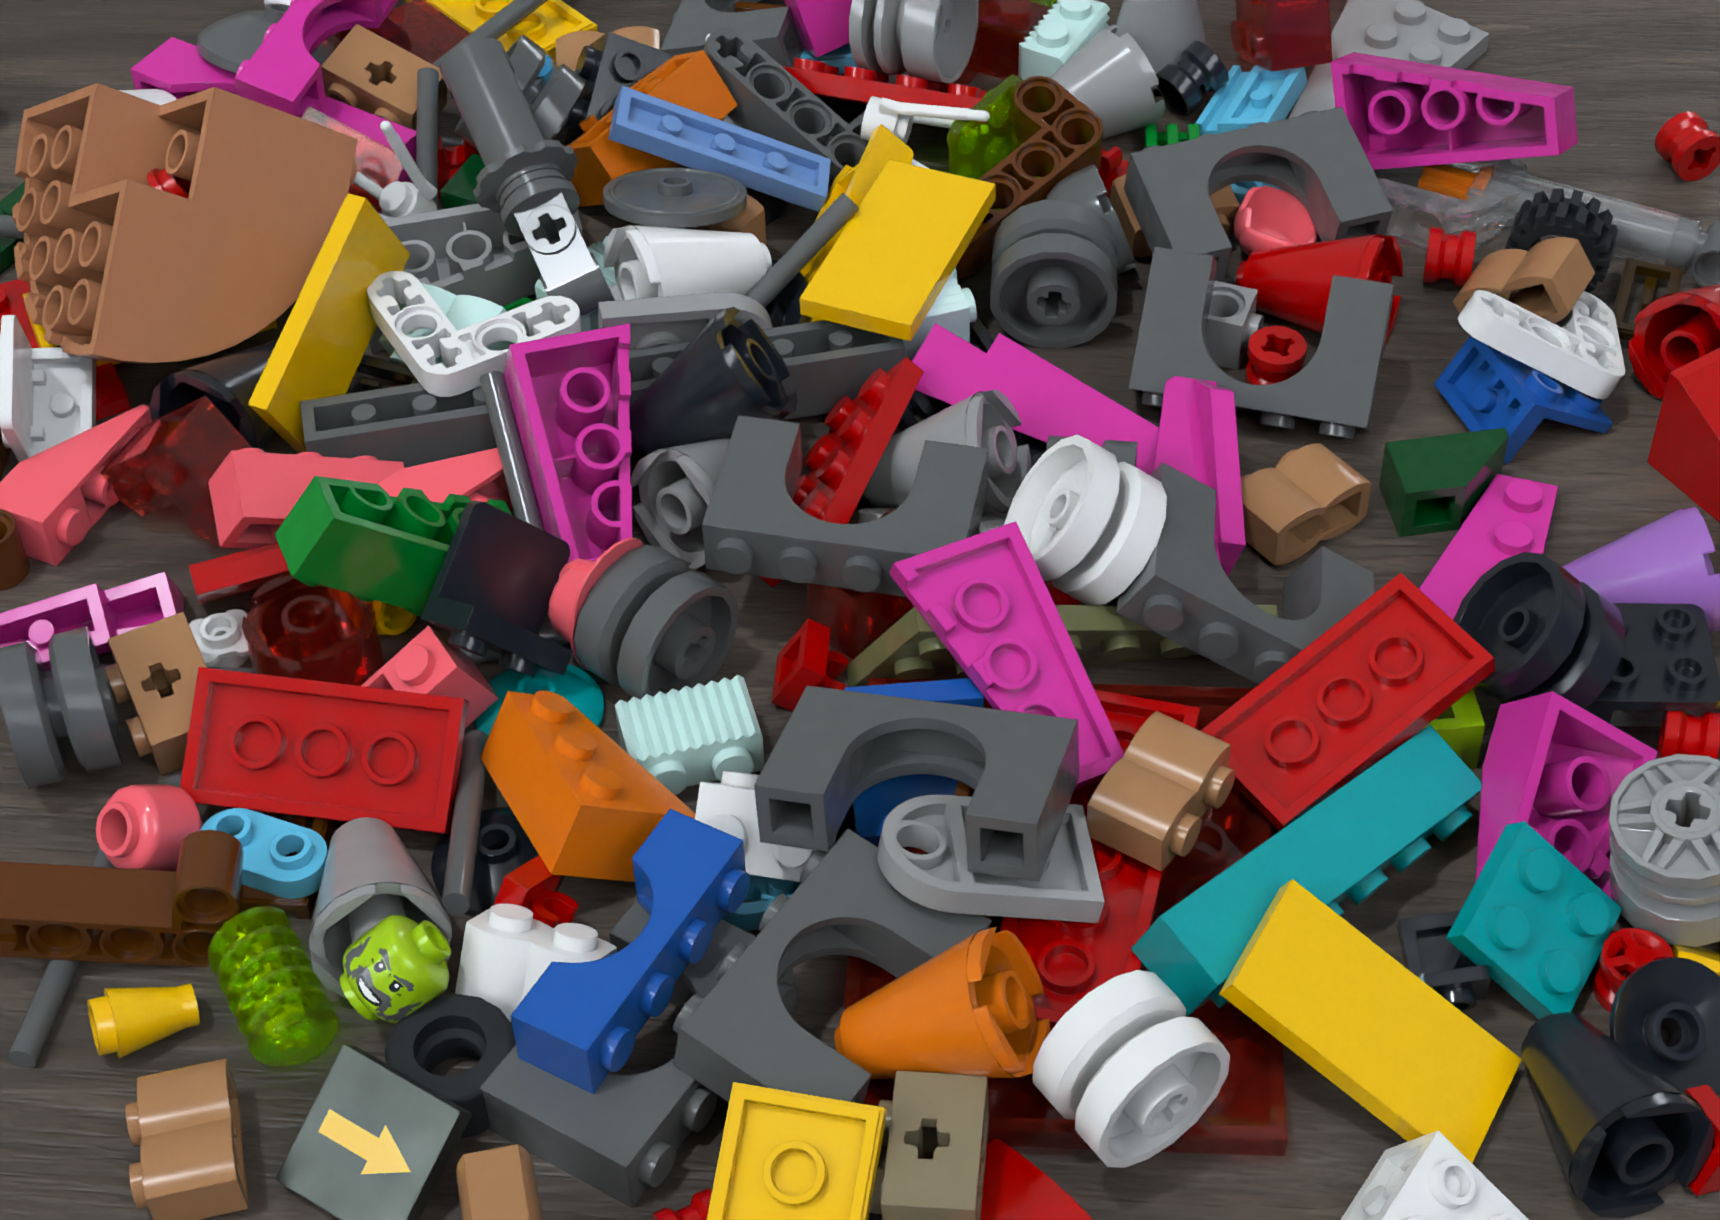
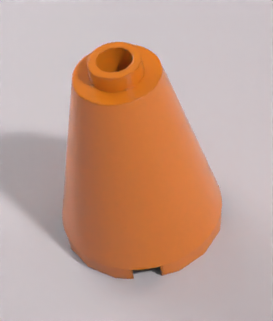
[834,927,1051,1080]

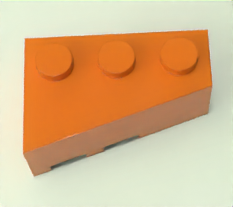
[567,50,738,207]
[480,690,695,882]

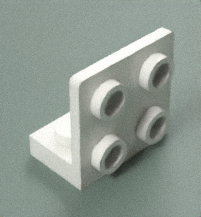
[1340,1130,1529,1220]

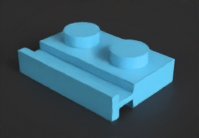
[1195,65,1308,136]

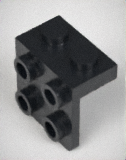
[562,32,675,146]
[420,500,573,679]
[1585,603,1720,724]

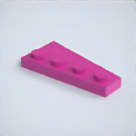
[1419,474,1558,619]
[889,521,1124,790]

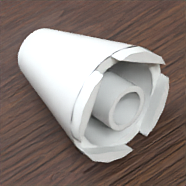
[603,225,772,301]

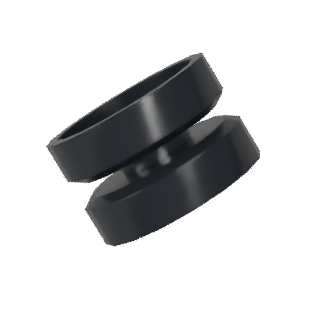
[1453,552,1626,709]

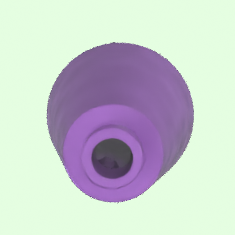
[1562,507,1720,634]

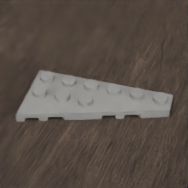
[1289,0,1490,118]

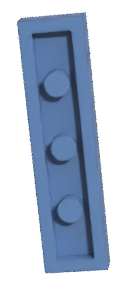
[608,86,831,212]

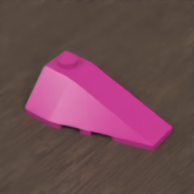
[1476,691,1658,881]

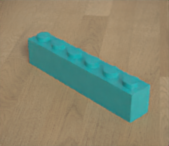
[1131,725,1482,1017]

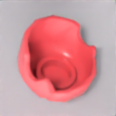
[1234,186,1318,256]

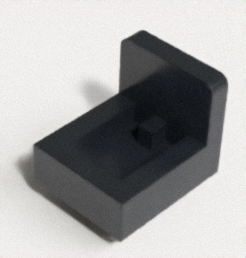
[1397,911,1490,1012]

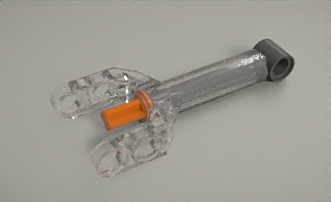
[1378,158,1720,287]

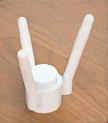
[861,96,990,169]
[353,121,438,219]

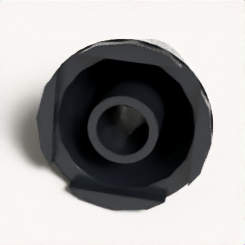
[629,307,798,457]
[150,341,277,481]
[1521,1012,1715,1218]

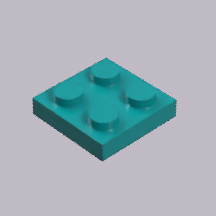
[1446,821,1622,1019]

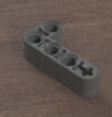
[703,28,869,194]

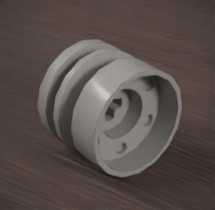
[849,0,979,84]
[1609,754,1720,947]

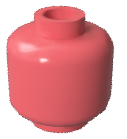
[96,784,203,871]

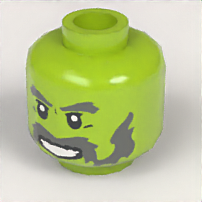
[339,915,451,1024]

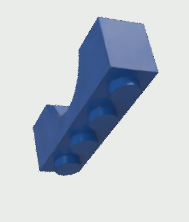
[510,809,750,1094]

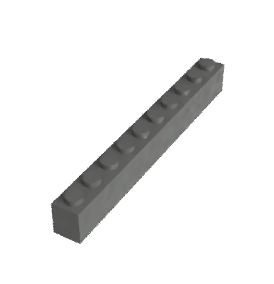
[300,320,905,468]

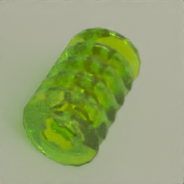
[208,906,339,1067]

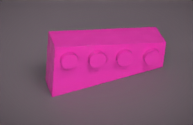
[1330,52,1578,170]
[504,323,632,563]

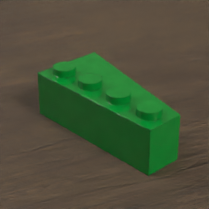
[274,476,512,616]

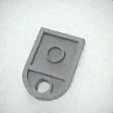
[598,292,773,350]
[877,795,1105,923]

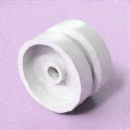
[1004,435,1167,605]
[1033,970,1230,1168]

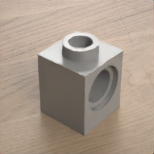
[1207,281,1264,370]

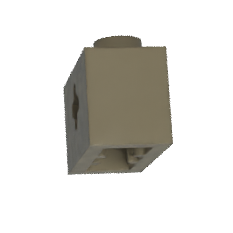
[870,1071,990,1220]

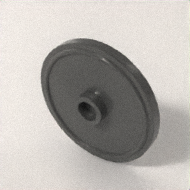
[603,167,747,229]

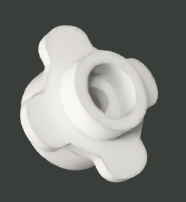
[189,609,257,668]

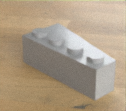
[369,204,583,354]

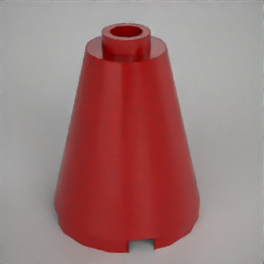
[1235,234,1403,345]
[1628,284,1720,400]

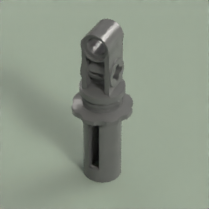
[440,37,615,316]

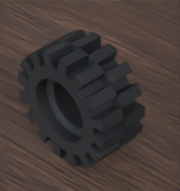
[1505,188,1618,293]

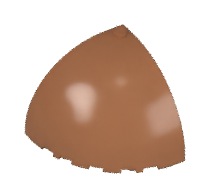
[12,83,358,364]

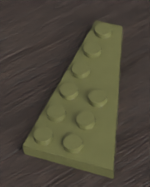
[846,605,1278,687]

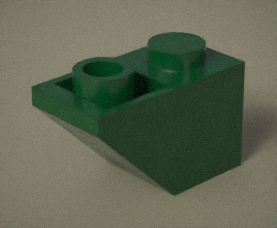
[1379,428,1509,537]

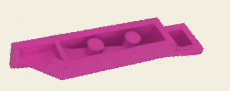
[912,323,1159,475]
[1153,376,1246,577]
[0,572,184,671]

